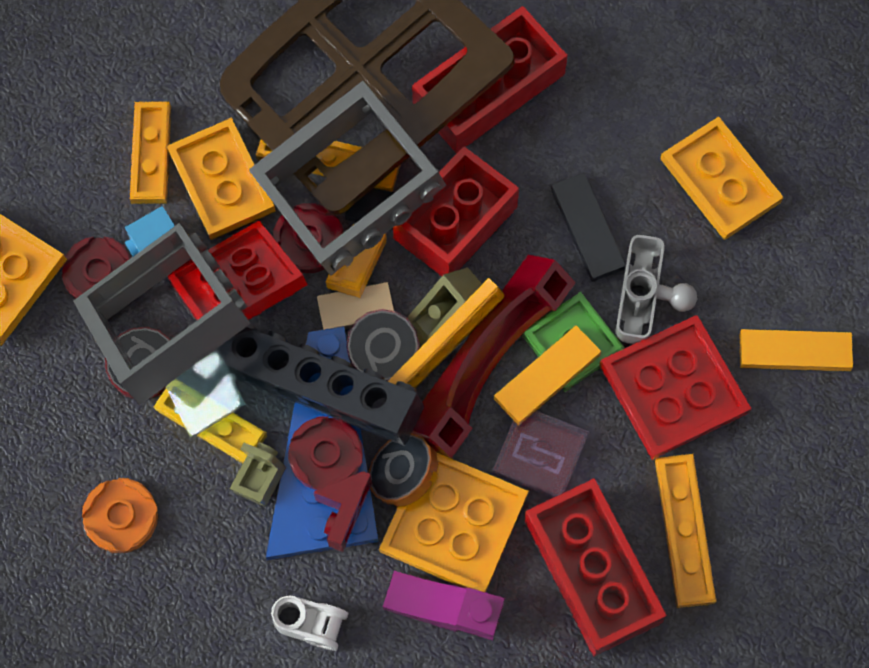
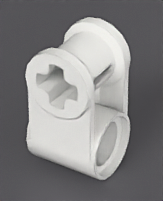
[271,596,348,651]

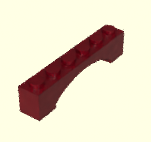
[411,255,576,458]

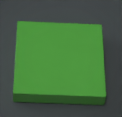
[522,292,624,392]

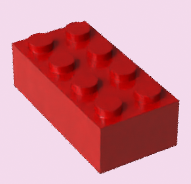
[412,6,568,154]
[524,478,667,657]

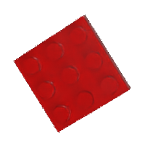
[167,221,307,320]
[599,315,751,460]

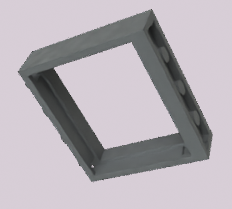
[249,81,446,276]
[73,223,251,405]

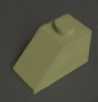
[406,267,482,345]

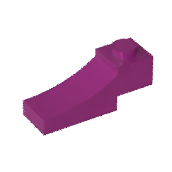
[383,571,505,640]

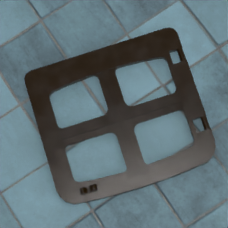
[220,0,515,215]

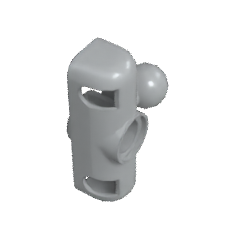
[616,235,698,344]

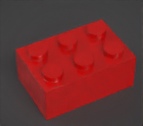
[393,146,520,276]

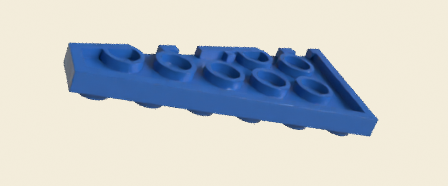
[266,326,379,560]

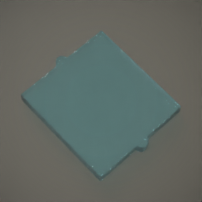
[166,351,246,437]

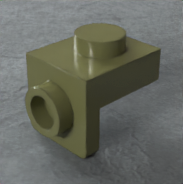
[230,442,286,507]

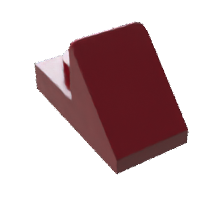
[314,471,372,552]

